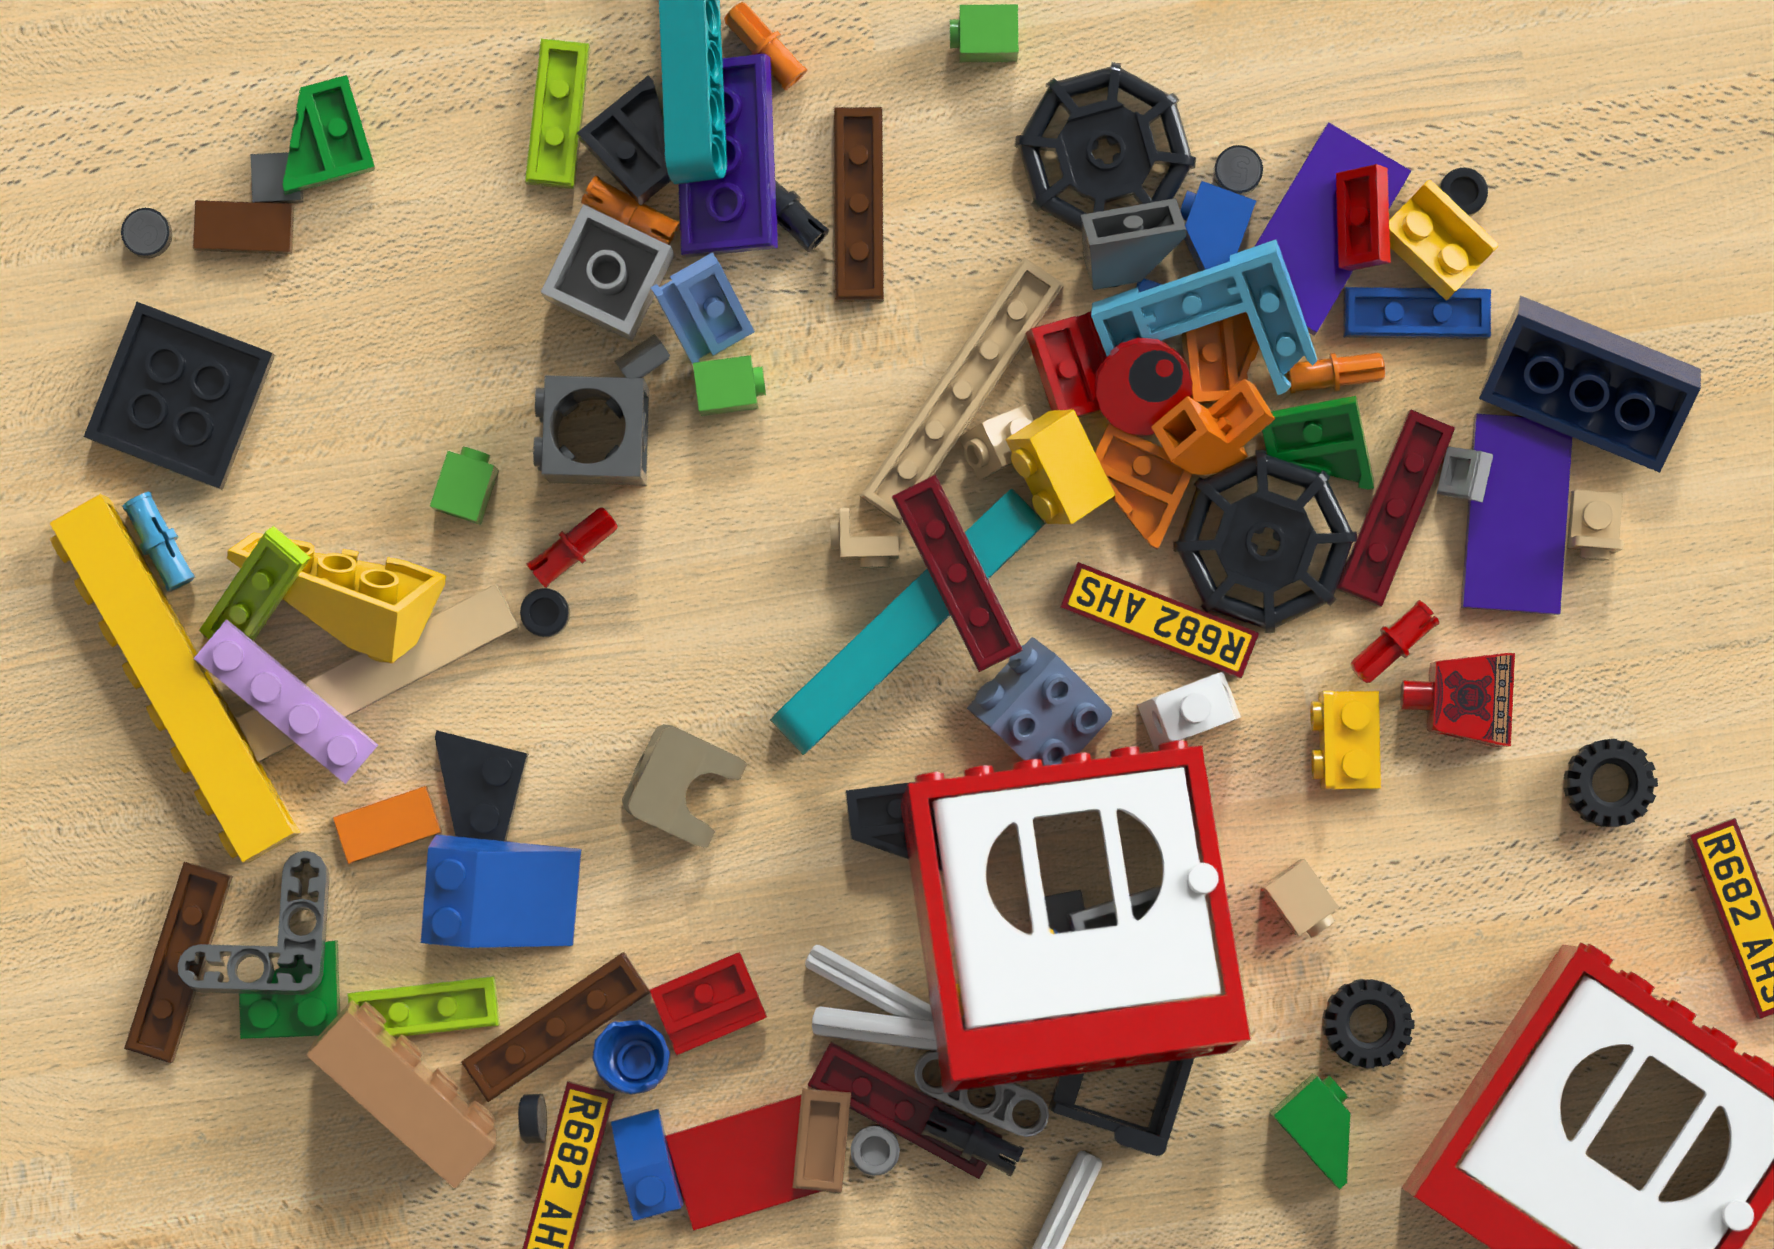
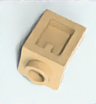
[1567,490,1624,560]

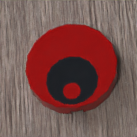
[1094,338,1193,435]

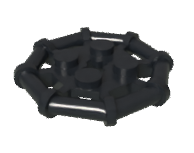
[1014,62,1196,232]
[1173,450,1357,633]

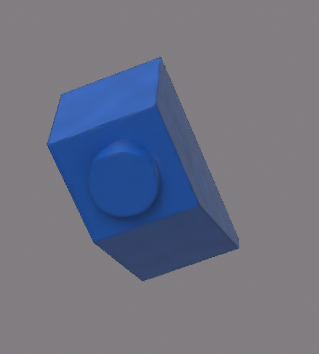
[1180,181,1256,272]
[611,1108,684,1221]

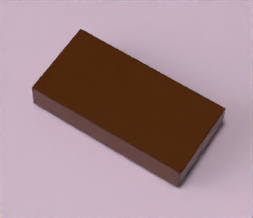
[193,200,294,254]

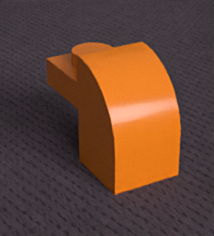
[1151,378,1275,475]

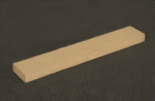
[860,257,1064,524]
[236,584,519,762]

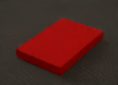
[665,1094,822,1231]

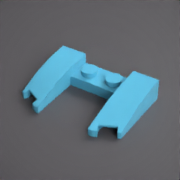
[1091,239,1317,395]

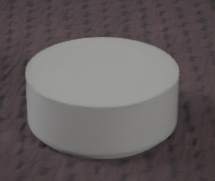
[851,1125,900,1176]

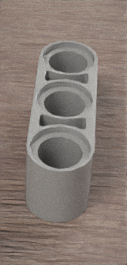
[914,1051,1049,1137]

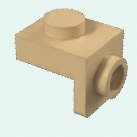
[960,405,1034,480]
[830,508,899,568]

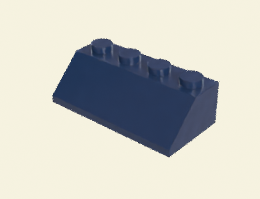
[1479,296,1701,473]

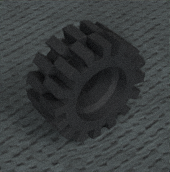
[1564,739,1658,827]
[1322,979,1415,1069]

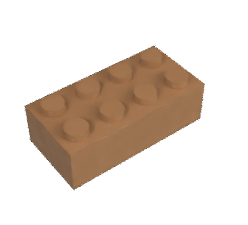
[306,1000,497,1189]

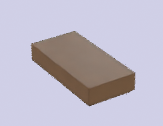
[793,1088,851,1192]

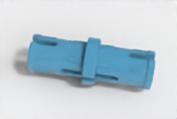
[122,492,195,592]

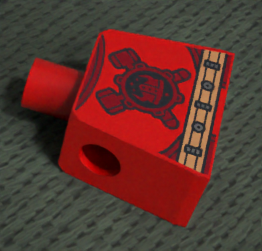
[1400,653,1515,747]

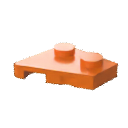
[1181,312,1259,404]
[1095,423,1193,550]

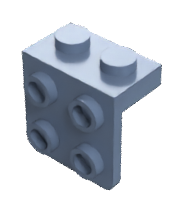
[967,637,1112,766]

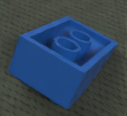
[421,835,582,948]

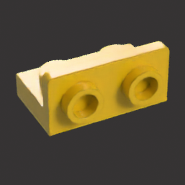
[1389,180,1498,301]
[1310,691,1381,790]

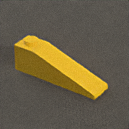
[227,532,446,664]

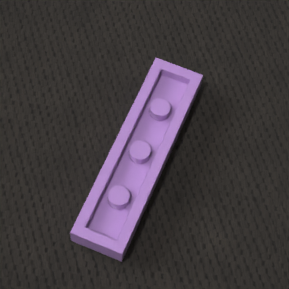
[194,620,378,784]

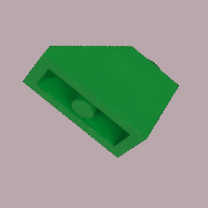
[1269,1073,1351,1189]

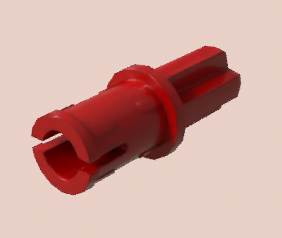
[527,507,618,588]
[1351,600,1440,683]

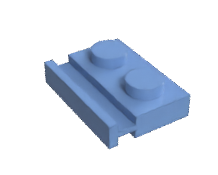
[651,253,755,364]

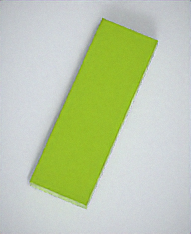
[525,39,590,189]
[199,526,311,641]
[347,976,500,1037]

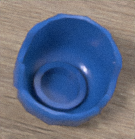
[592,1020,670,1095]

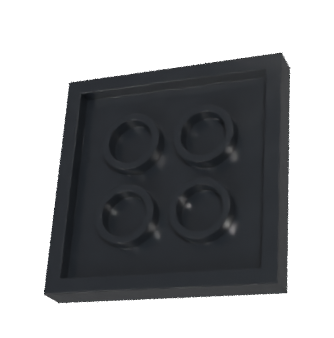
[84,302,275,490]

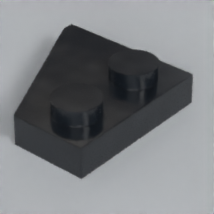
[577,75,671,206]
[435,730,529,841]
[845,782,943,872]

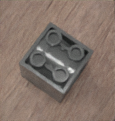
[533,376,649,486]

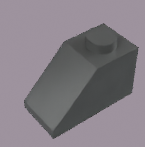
[1081,198,1186,290]

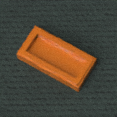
[333,786,442,864]

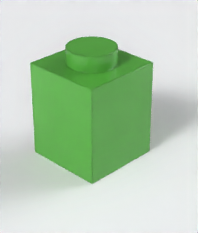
[950,4,1019,62]
[693,355,766,416]
[430,446,499,525]

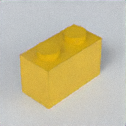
[1005,410,1115,524]

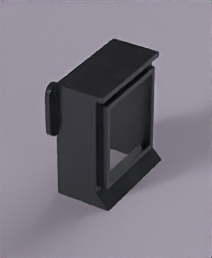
[1049,1011,1194,1156]

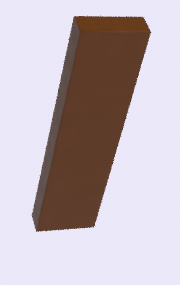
[834,107,884,302]
[124,862,233,1063]
[461,951,650,1102]

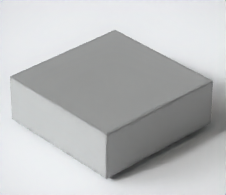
[1437,446,1493,502]

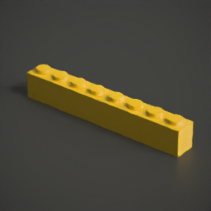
[50,494,301,862]

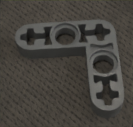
[177,851,330,995]

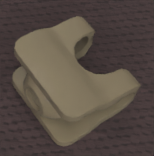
[622,724,747,848]

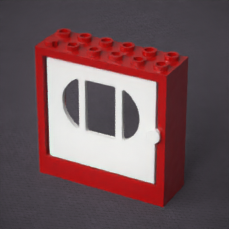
[901,740,1251,1093]
[1402,942,1774,1249]

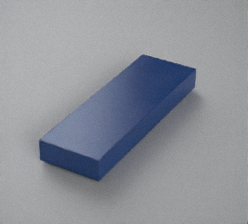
[1343,287,1491,339]

